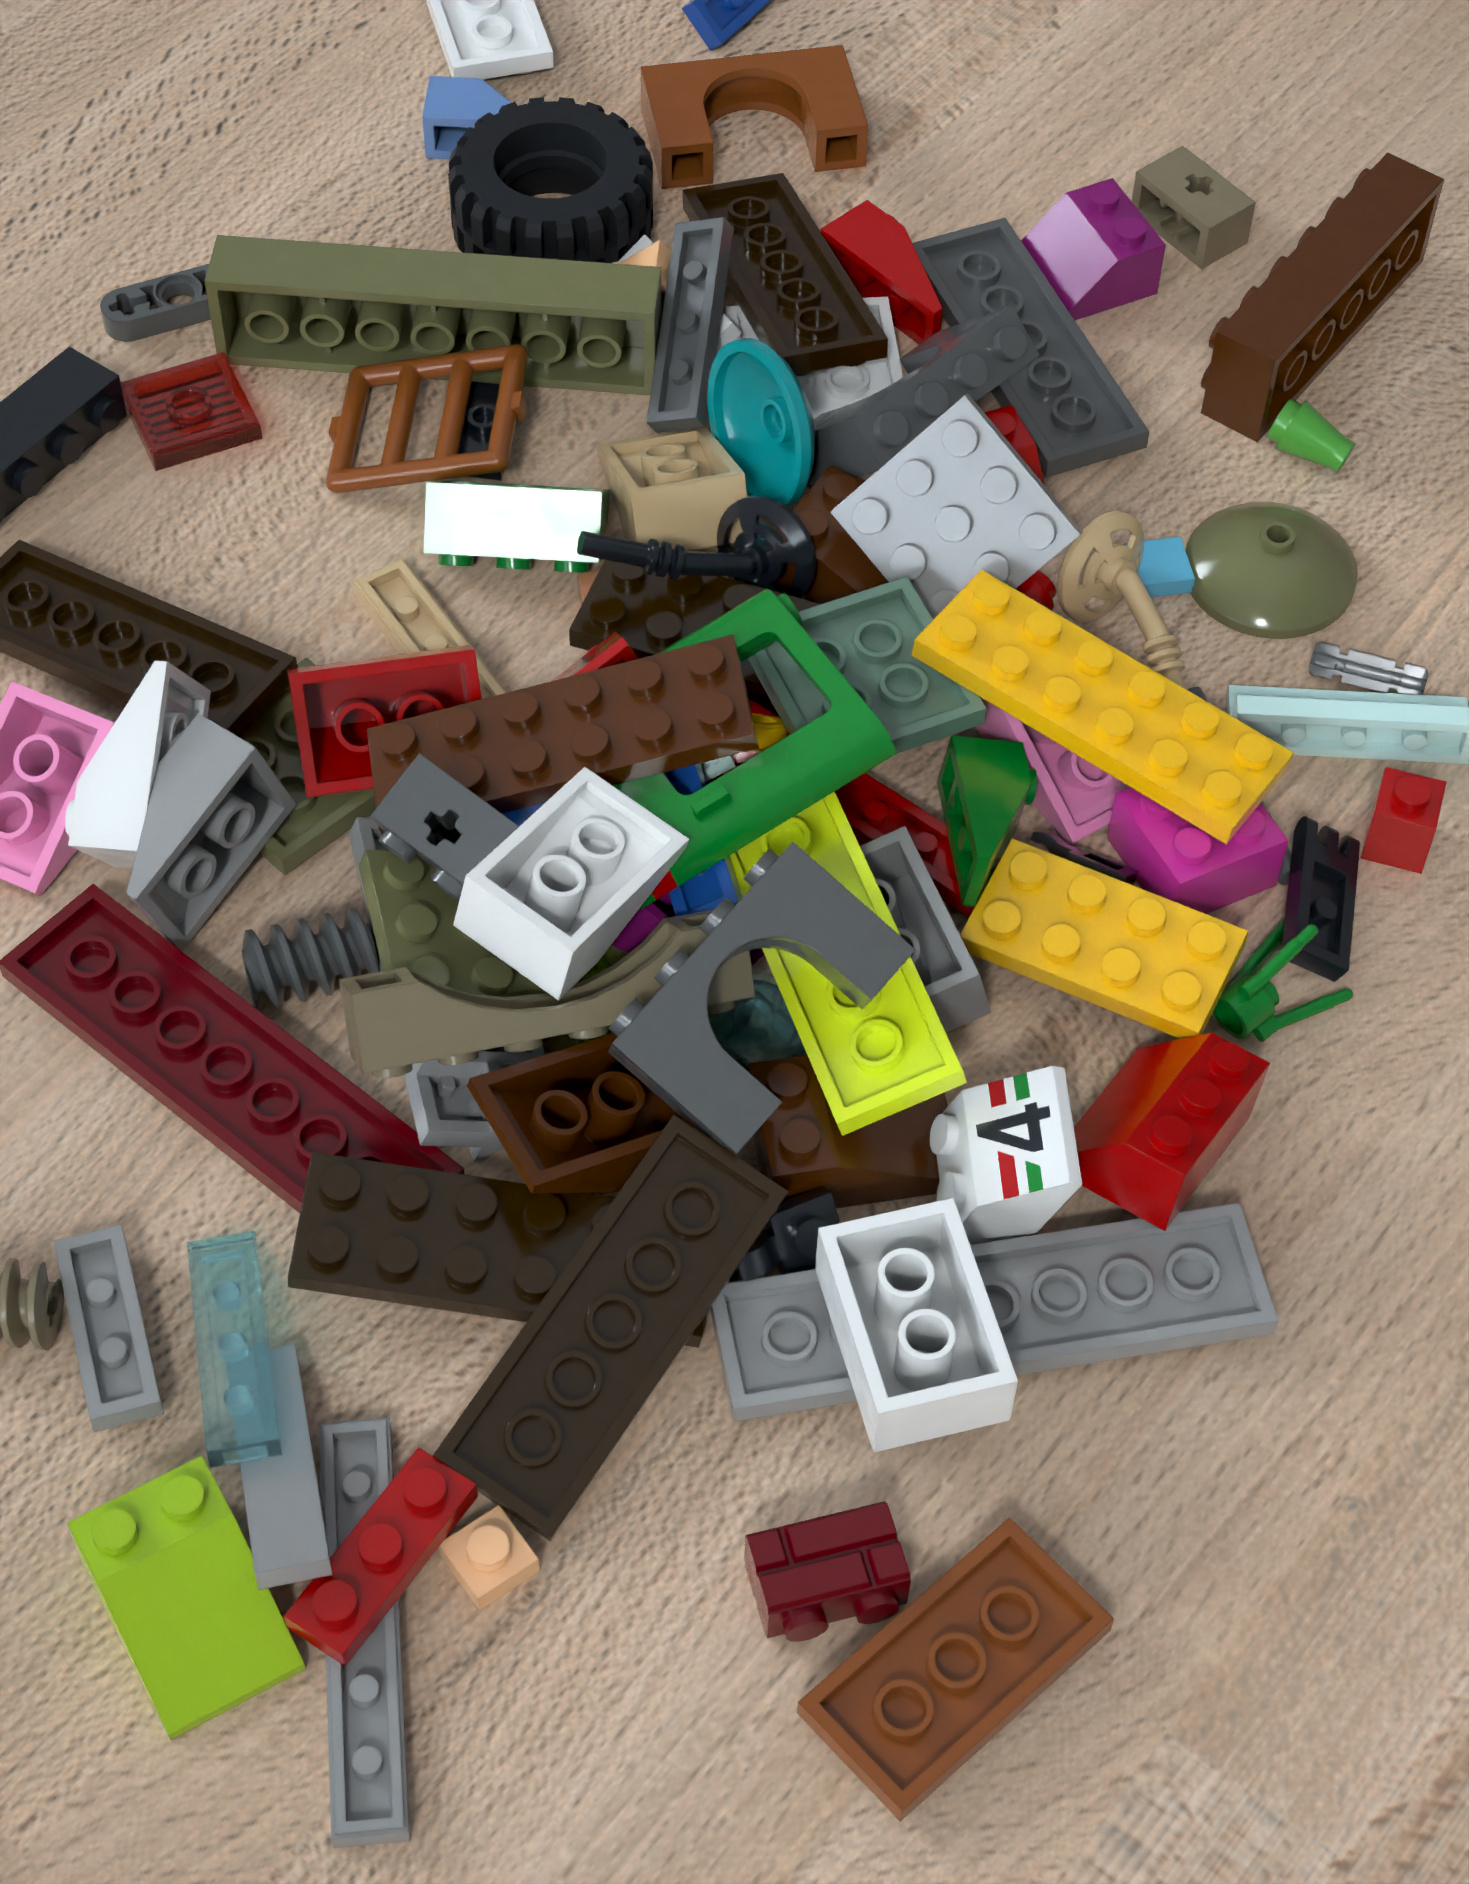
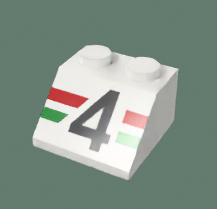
[930,1066,1082,1244]

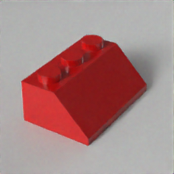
[287,645,482,798]
[1074,1032,1270,1231]

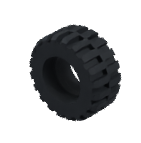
[448,97,653,263]

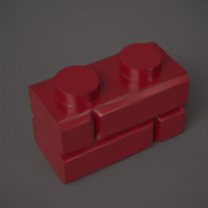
[744,1501,911,1642]

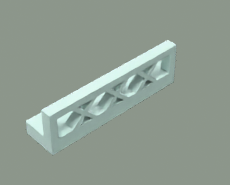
[1226,685,1469,764]

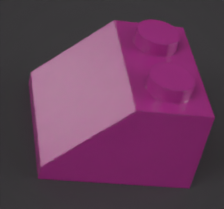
[1021,178,1166,320]

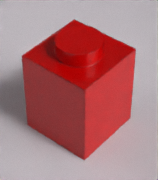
[1361,767,1447,874]

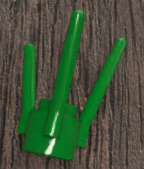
[1213,918,1353,1042]

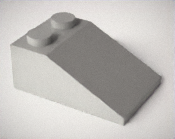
[126,713,296,951]

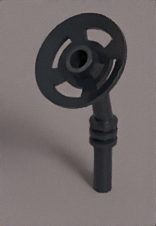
[577,495,817,599]

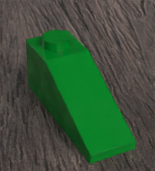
[937,735,1037,906]

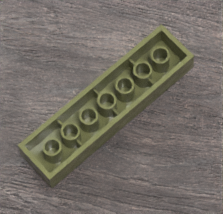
[205,235,661,395]

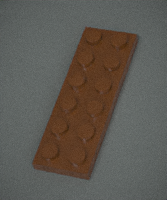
[367,635,759,834]

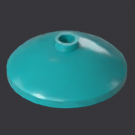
[707,338,815,507]

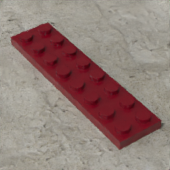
[0,884,465,1213]

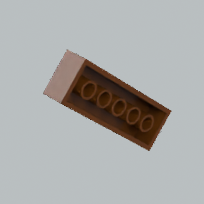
[1201,152,1444,443]

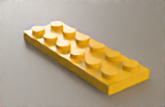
[911,570,1294,845]

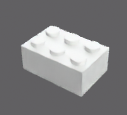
[815,1198,1018,1452]

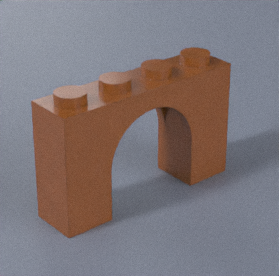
[641,45,868,189]

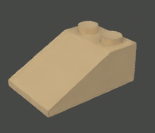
[597,427,747,552]

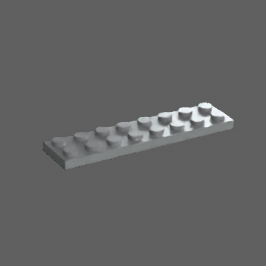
[710,1203,1278,1422]

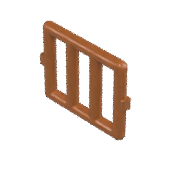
[326,344,528,493]

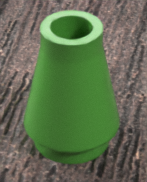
[1267,398,1356,473]

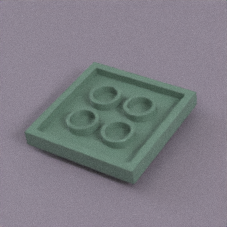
[748,577,987,753]

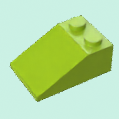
[67,1456,306,1741]

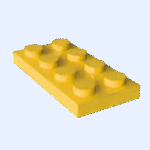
[960,838,1248,1039]

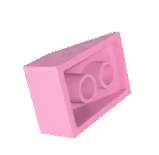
[0,681,114,896]
[976,696,1130,845]

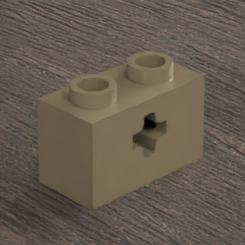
[1132,146,1256,269]

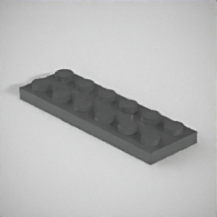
[912,218,1149,477]

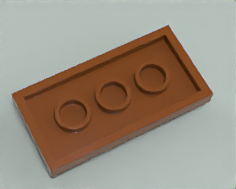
[797,1517,1114,1822]

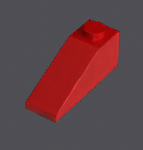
[820,200,942,345]

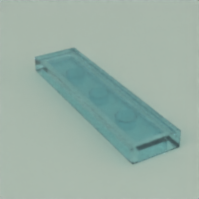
[187,1231,282,1468]

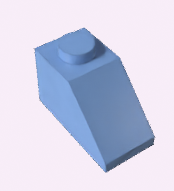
[422,76,511,159]

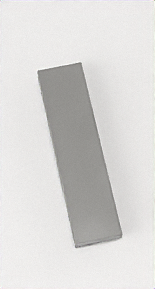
[226,1344,332,1590]

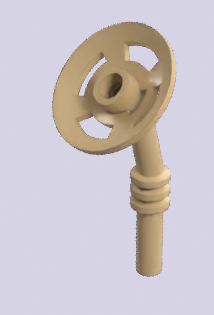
[1057,510,1185,688]

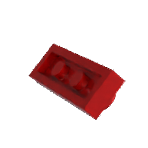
[284,1447,478,1667]

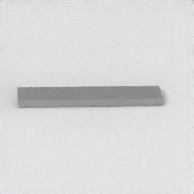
[319,1417,410,1848]

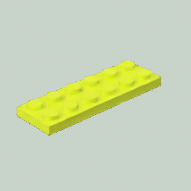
[730,791,967,1136]

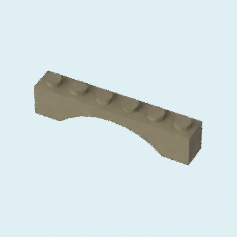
[339,909,755,1078]

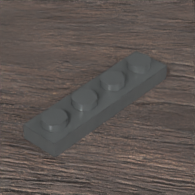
[646,217,734,433]

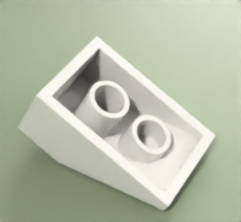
[65,661,211,869]
[453,767,689,1001]

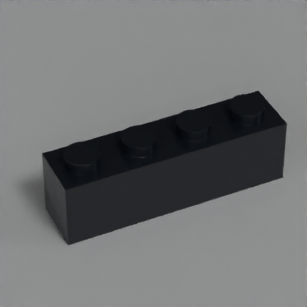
[0,346,127,523]

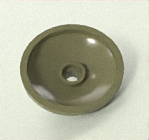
[1185,502,1358,639]

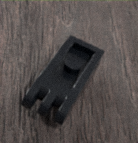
[1282,816,1360,982]

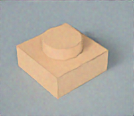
[439,1505,540,1611]

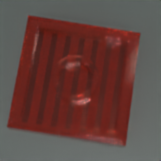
[121,352,263,471]

